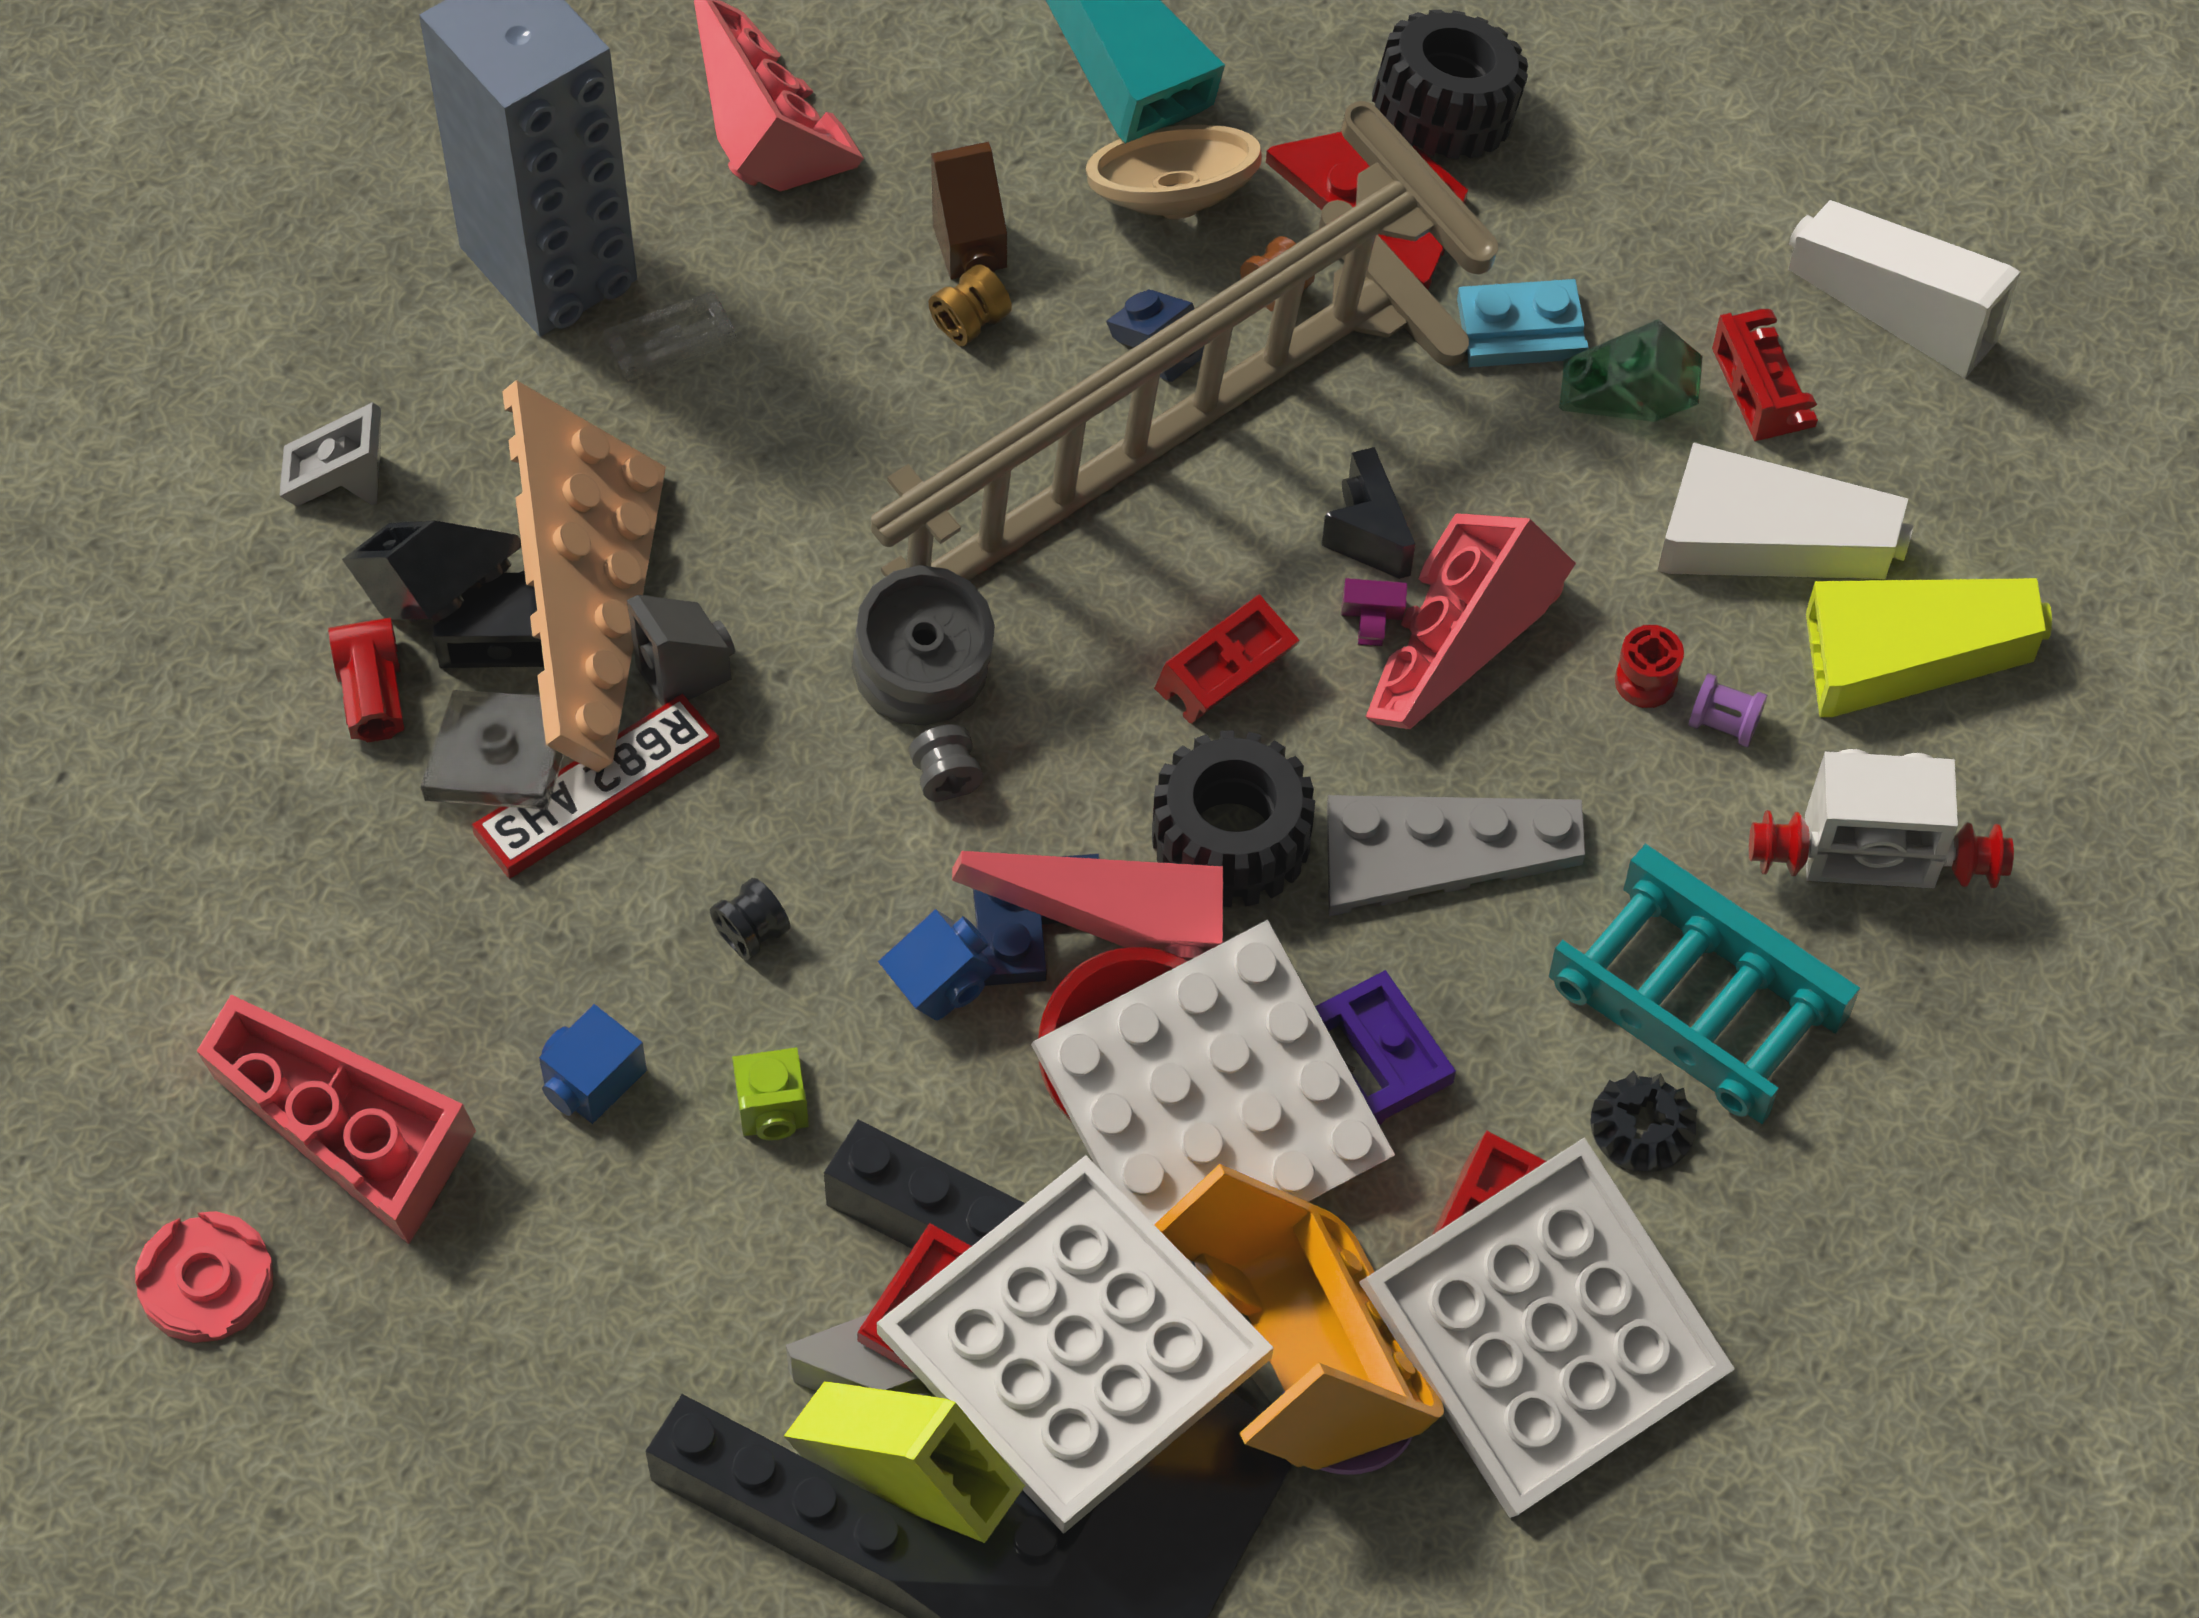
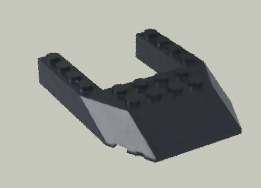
[645,1119,1293,1618]

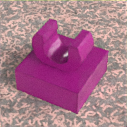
[1341,578,1407,646]

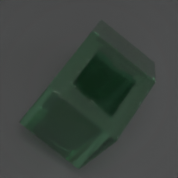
[1559,319,1703,422]

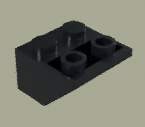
[342,520,521,622]

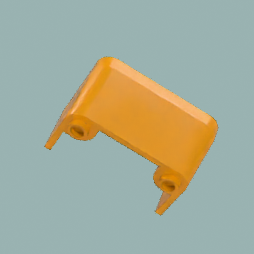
[1154,1164,1444,1470]

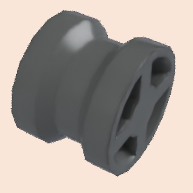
[909,725,983,802]

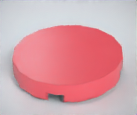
[135,1211,273,1343]

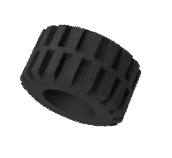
[1372,9,1528,159]
[1152,730,1315,907]

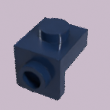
[1106,289,1204,382]

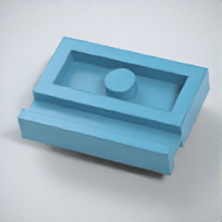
[1457,279,1589,367]

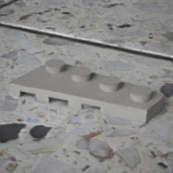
[1327,795,1585,916]

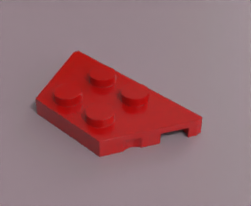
[1266,131,1468,290]

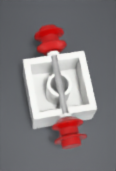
[1749,749,2014,889]

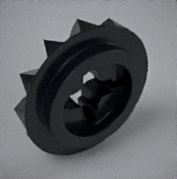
[1590,1070,1697,1172]

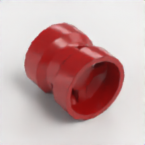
[1615,625,1684,708]

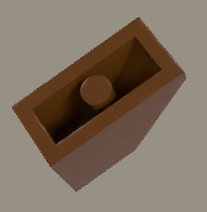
[931,142,1007,280]

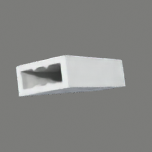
[1788,200,2020,378]
[1657,443,1914,579]

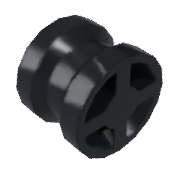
[710,878,791,960]

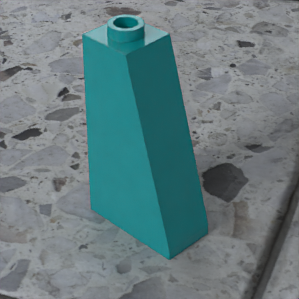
[1046,0,1225,144]

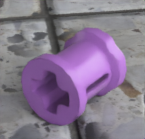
[1688,673,1768,748]

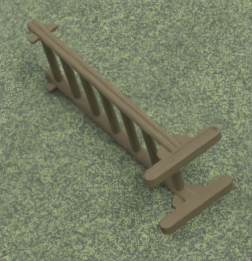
[871,101,1498,581]

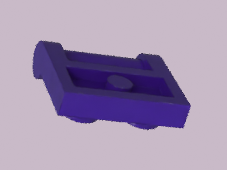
[1315,970,1456,1126]

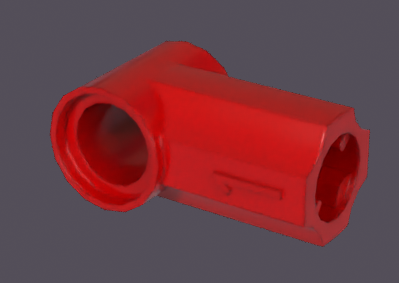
[328,617,405,743]

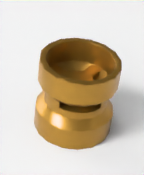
[928,265,1012,346]

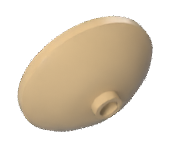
[1086,125,1262,219]

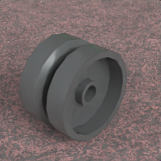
[852,565,995,726]

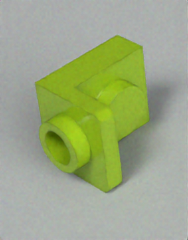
[732,1047,809,1140]

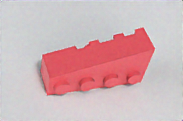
[197,995,476,1244]

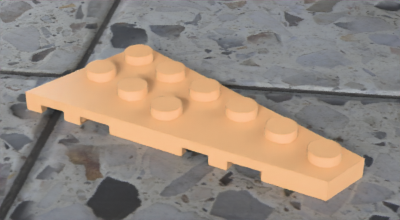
[502,380,666,773]

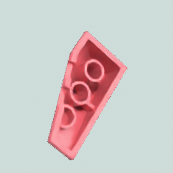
[694,0,864,192]
[1366,513,1576,729]
[952,851,1223,961]

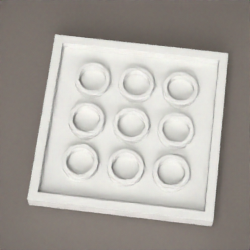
[1031,920,1395,1264]
[1359,1137,1735,1518]
[877,1155,1274,1534]

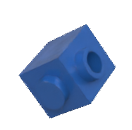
[878,909,996,1021]
[539,1004,647,1124]

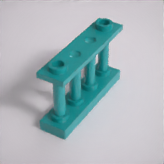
[1548,843,1860,1124]

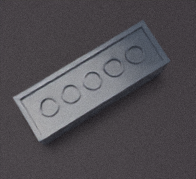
[419,0,637,337]

